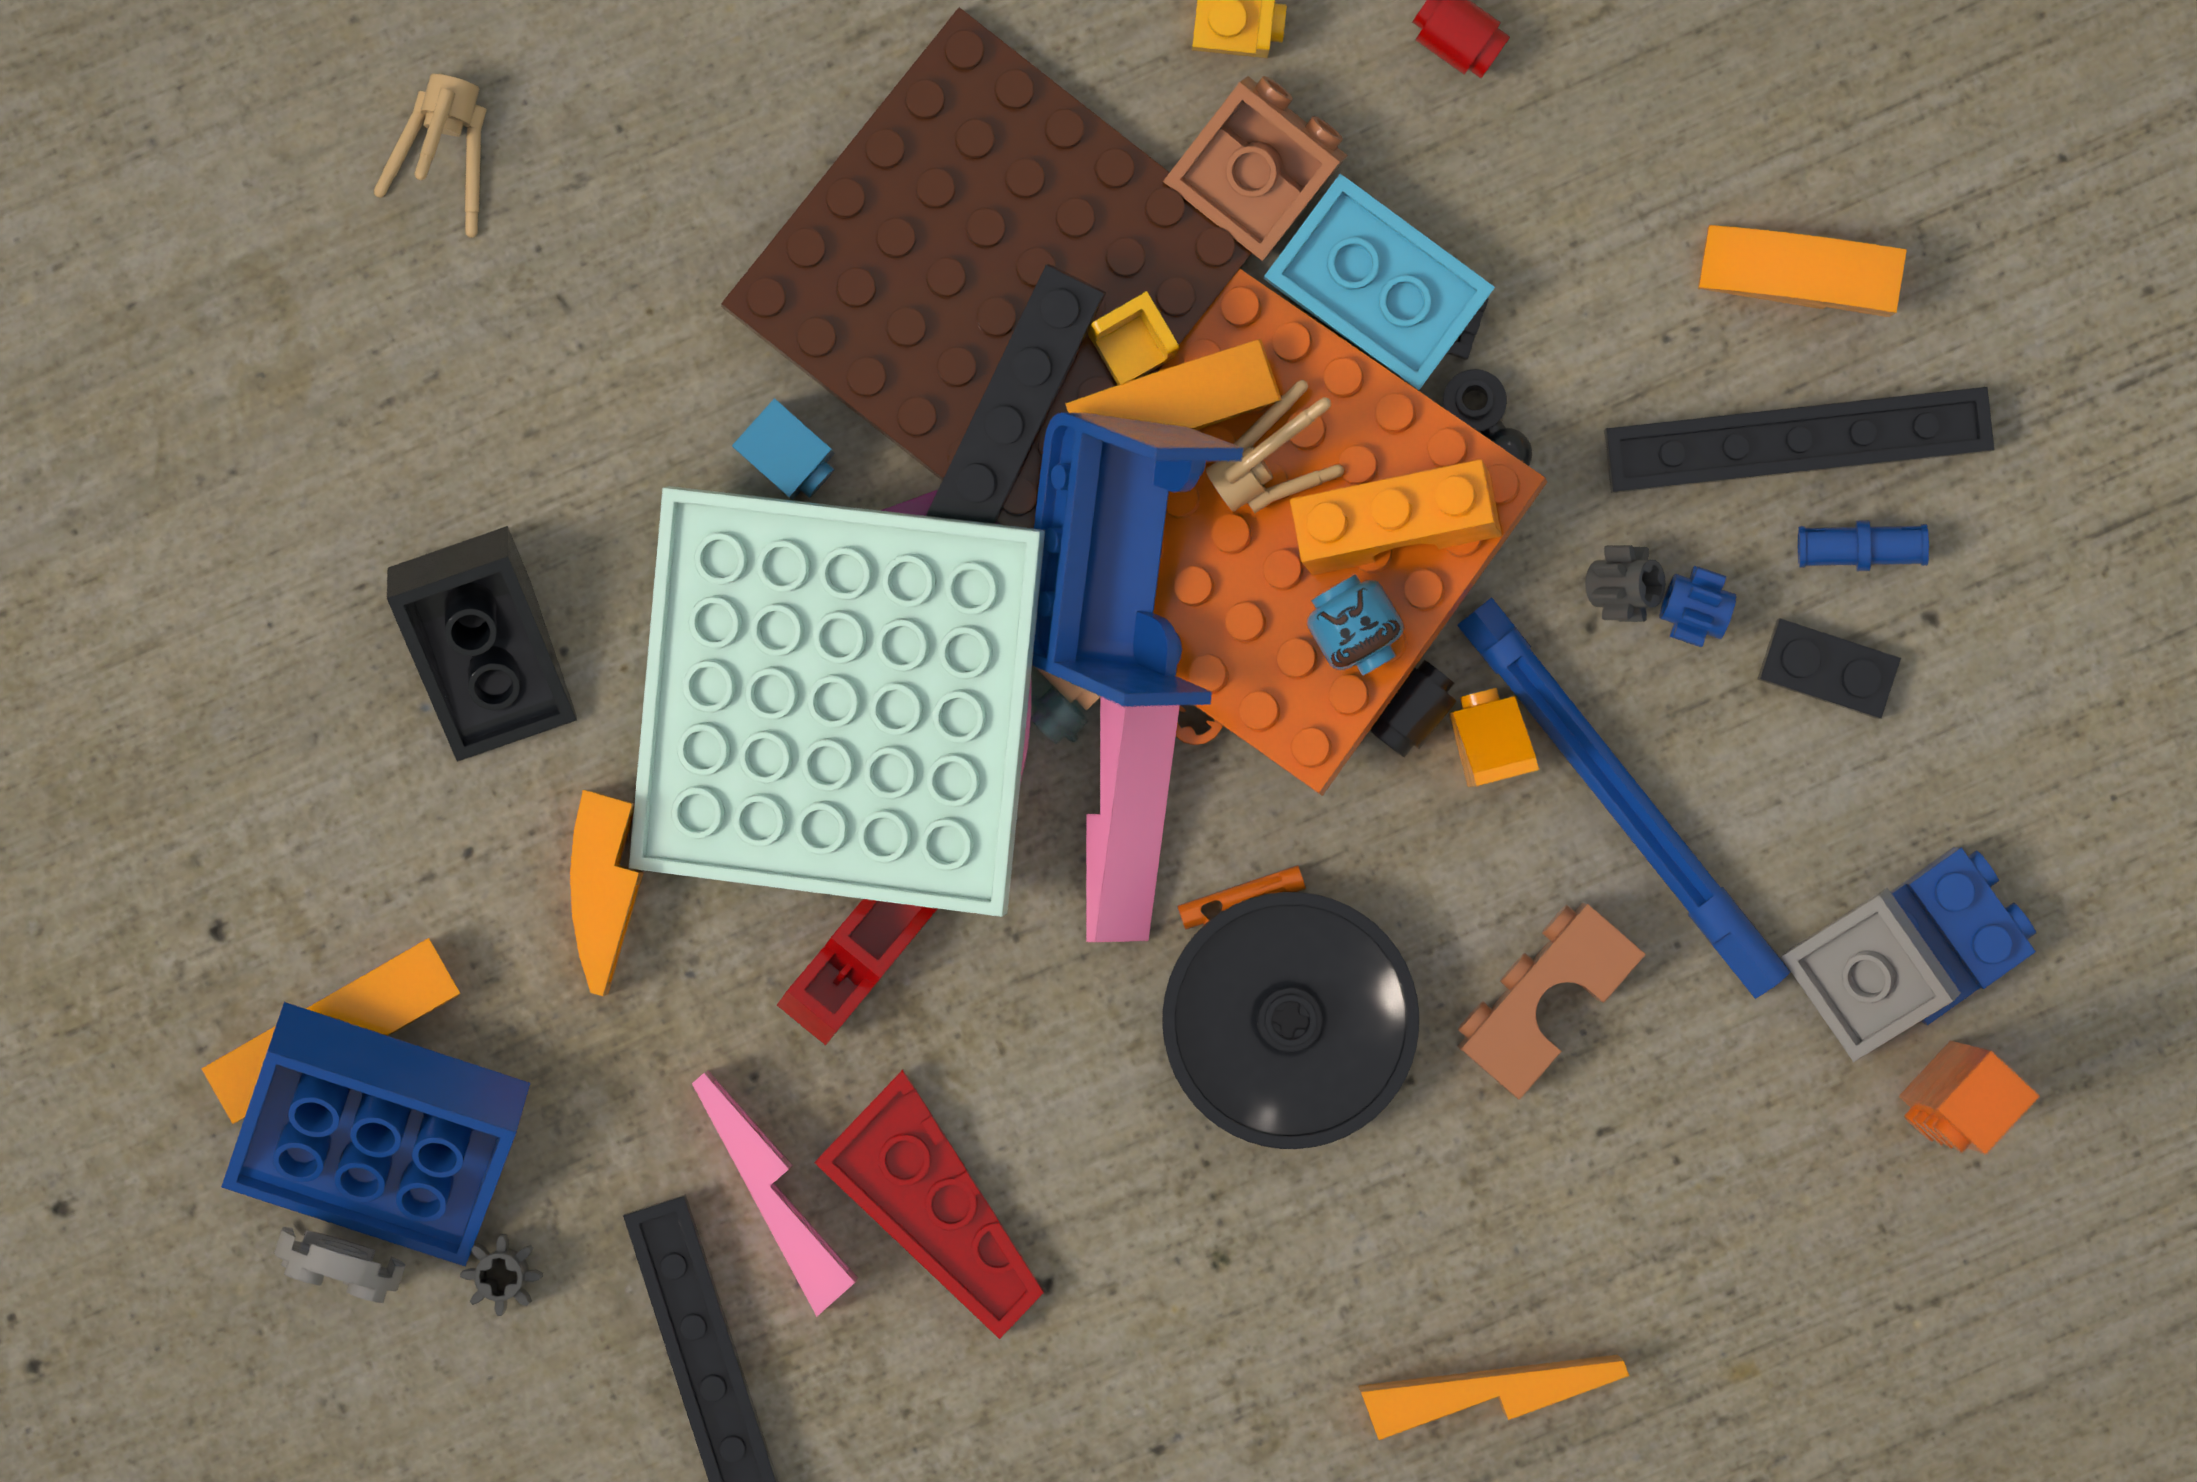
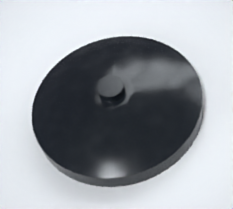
[1162,892,1419,1149]

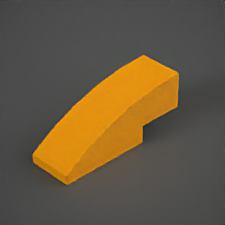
[1698,225,1907,317]
[1065,339,1282,430]
[570,790,644,996]

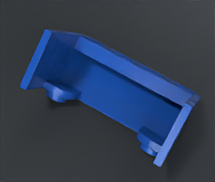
[1032,413,1243,707]

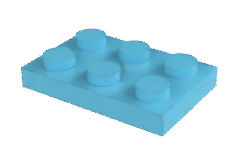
[1264,173,1495,391]

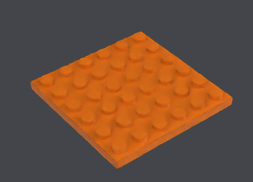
[1153,268,1547,796]

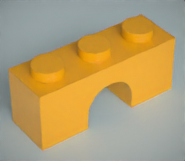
[1290,459,1502,575]

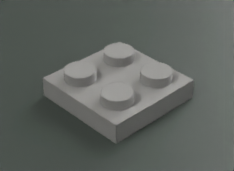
[1781,888,1961,1062]

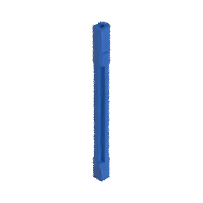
[1457,597,1791,999]

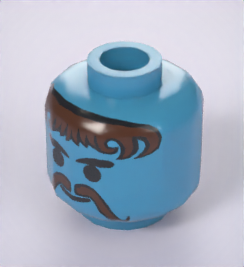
[1307,574,1404,676]

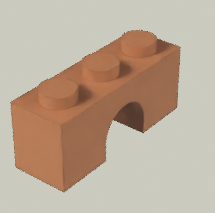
[1457,903,1646,1100]

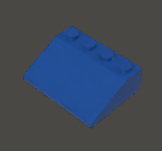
[221,1002,530,1267]

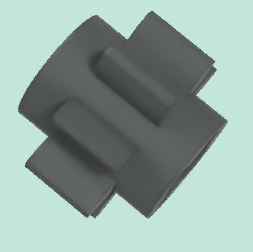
[1585,545,1666,622]
[460,1234,543,1316]

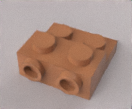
[1163,76,1348,261]

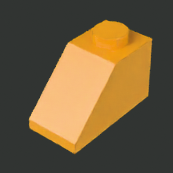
[1449,688,1539,787]

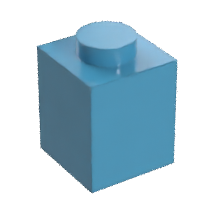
[732,398,835,500]

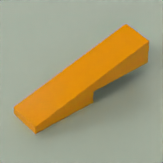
[201,938,460,1124]
[1358,1355,1629,1440]

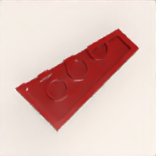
[814,1069,1044,1339]

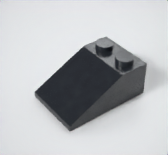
[387,526,577,762]

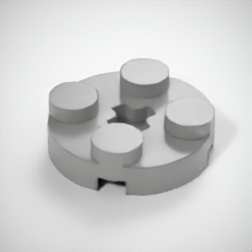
[274,1227,405,1303]

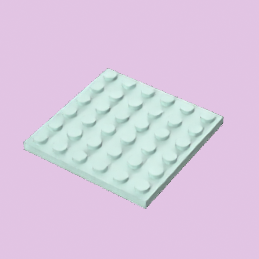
[629,486,1045,917]

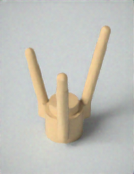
[374,74,487,238]
[1205,380,1344,513]

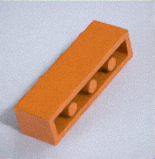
[1899,1040,2040,1155]

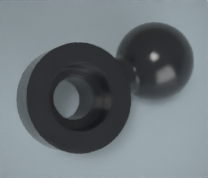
[1443,369,1532,466]

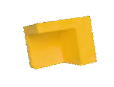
[1088,291,1179,385]

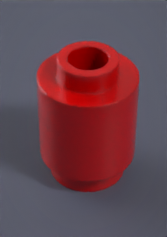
[1412,0,1510,79]

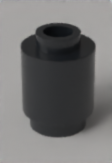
[1370,660,1457,757]

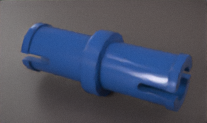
[1798,520,1929,572]

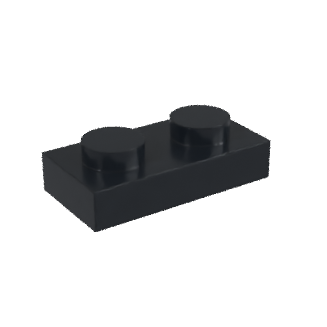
[1757,618,1901,719]

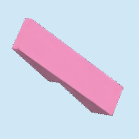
[1086,696,1180,942]
[692,1070,858,1317]

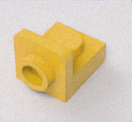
[1192,0,1287,58]

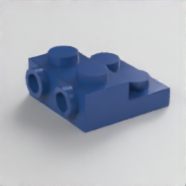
[1891,847,2036,1025]

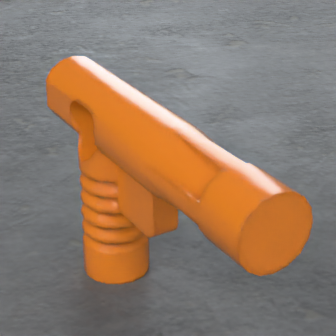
[1177,865,1306,930]

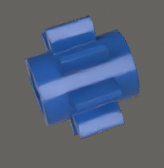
[1659,566,1737,647]

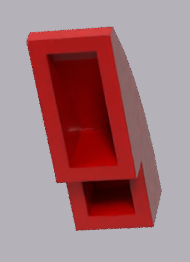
[777,899,938,1046]

